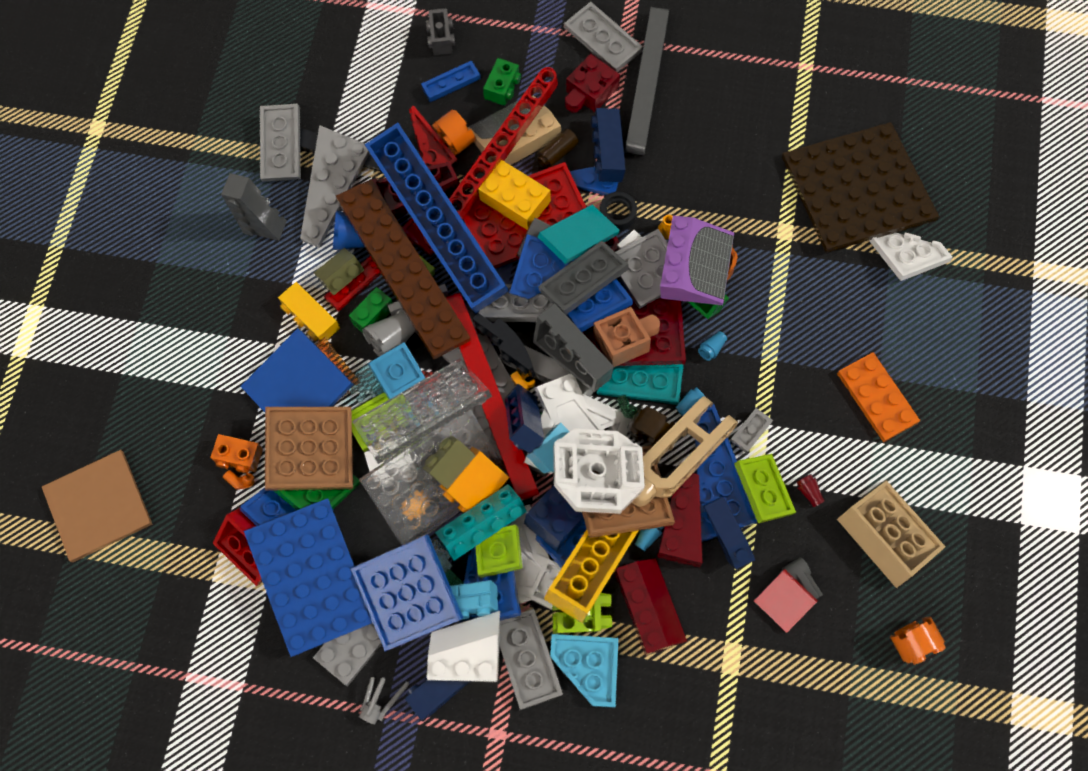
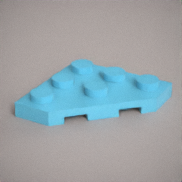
[550,634,618,708]

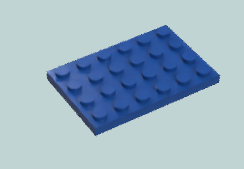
[244,498,373,657]

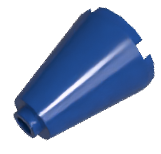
[333,211,365,251]

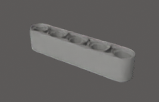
[499,346,593,397]

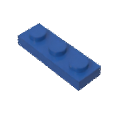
[421,61,481,102]

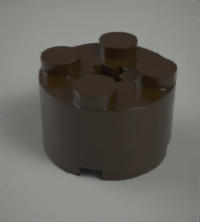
[627,405,675,447]

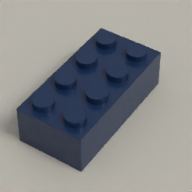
[524,486,585,551]

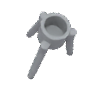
[359,677,409,725]

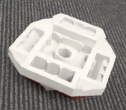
[553,428,645,514]

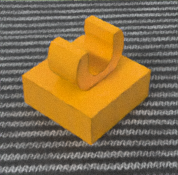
[510,371,536,391]

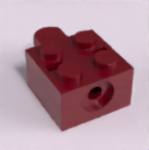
[565,54,620,112]

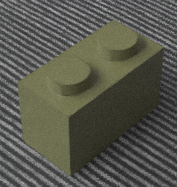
[314,248,364,295]
[422,435,476,489]

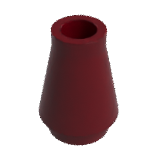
[796,474,824,507]

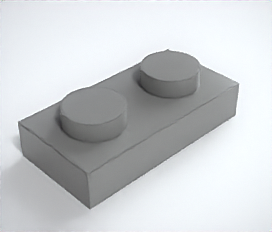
[730,408,773,454]

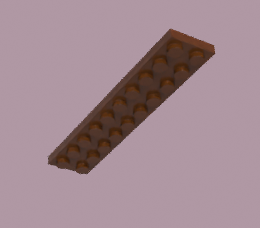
[336,179,470,359]

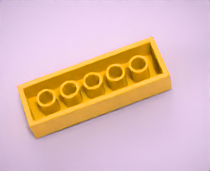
[544,530,639,623]

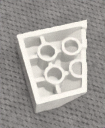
[427,611,500,682]

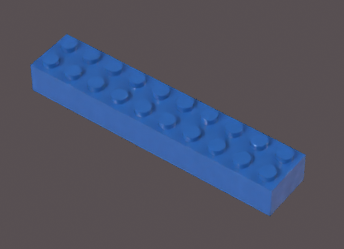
[365,123,509,313]

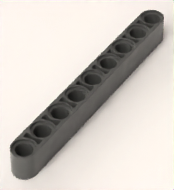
[625,7,669,155]

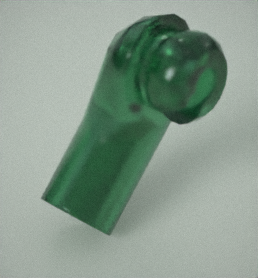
[617,395,638,419]

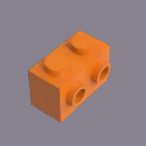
[210,434,263,473]

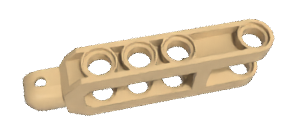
[632,396,738,507]

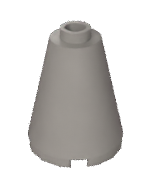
[362,311,416,357]

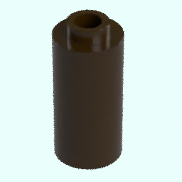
[538,128,579,168]

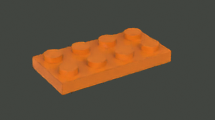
[837,352,920,443]

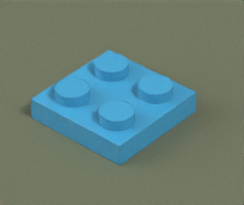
[367,342,425,399]

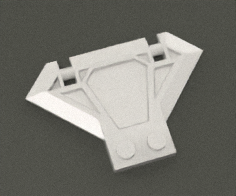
[524,374,633,474]
[507,504,561,610]

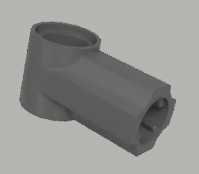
[781,557,823,599]

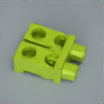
[552,593,612,634]

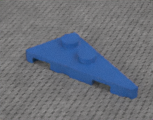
[570,167,619,195]

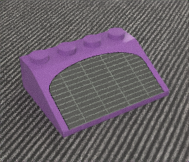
[660,215,734,305]

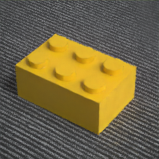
[478,160,551,230]

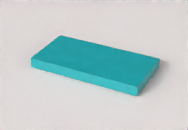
[538,204,620,264]
[597,364,683,405]

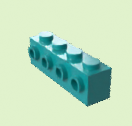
[435,484,527,560]

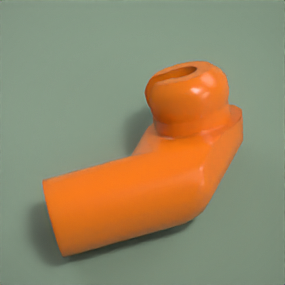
[223,470,255,490]

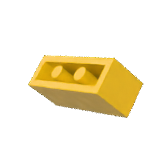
[278,282,340,344]

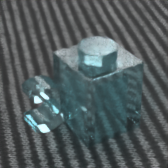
[349,364,384,403]

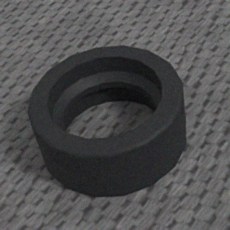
[600,192,637,231]

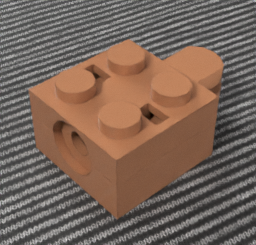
[593,307,660,367]

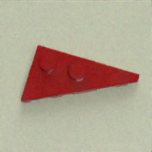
[409,105,458,167]

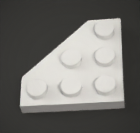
[869,232,952,281]

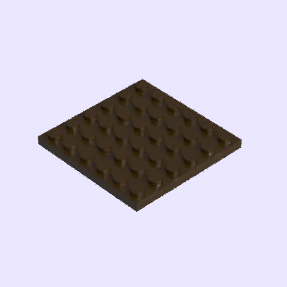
[782,122,939,253]

